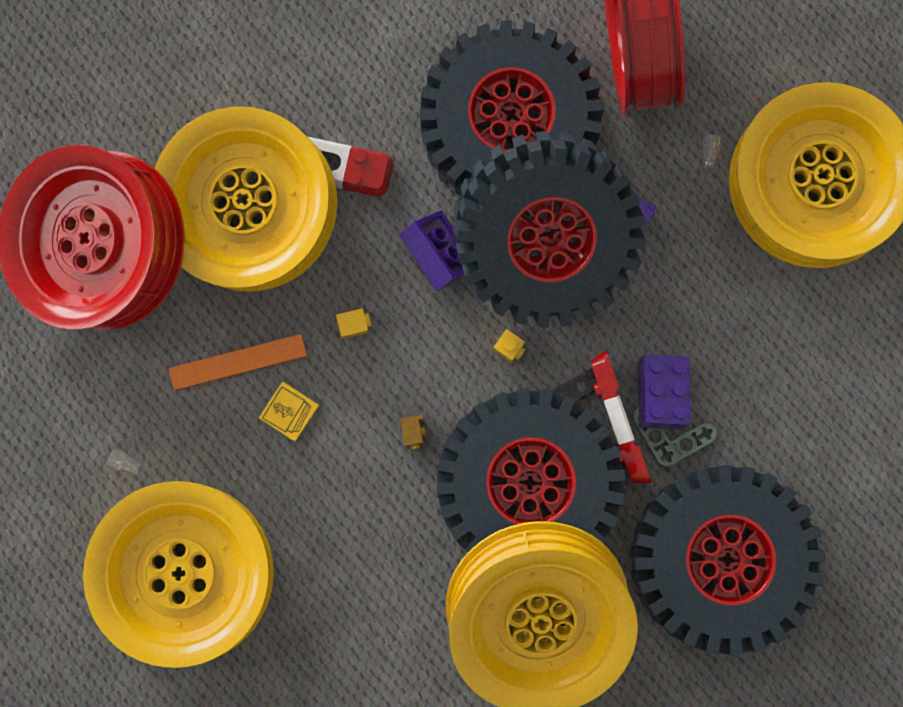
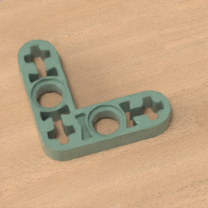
[633,407,717,467]

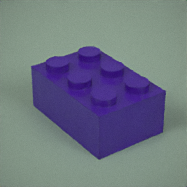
[638,355,691,430]

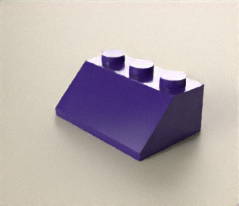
[399,210,464,291]

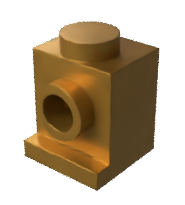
[400,415,427,450]

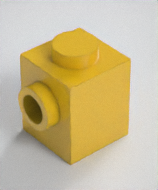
[493,329,526,363]

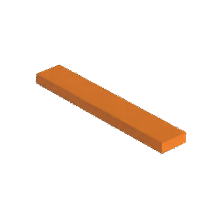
[168,334,307,391]

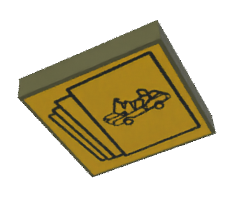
[257,380,321,443]

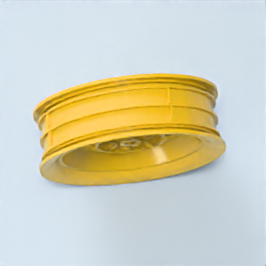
[729,82,903,268]
[155,106,338,292]
[83,481,274,668]
[446,522,638,707]

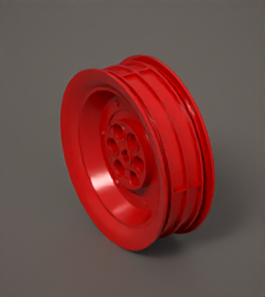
[604,0,685,115]
[0,145,185,330]

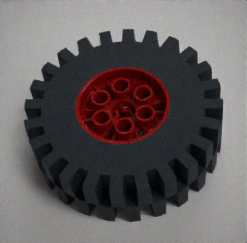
[420,20,604,198]
[453,132,646,328]
[437,388,625,552]
[631,465,826,656]

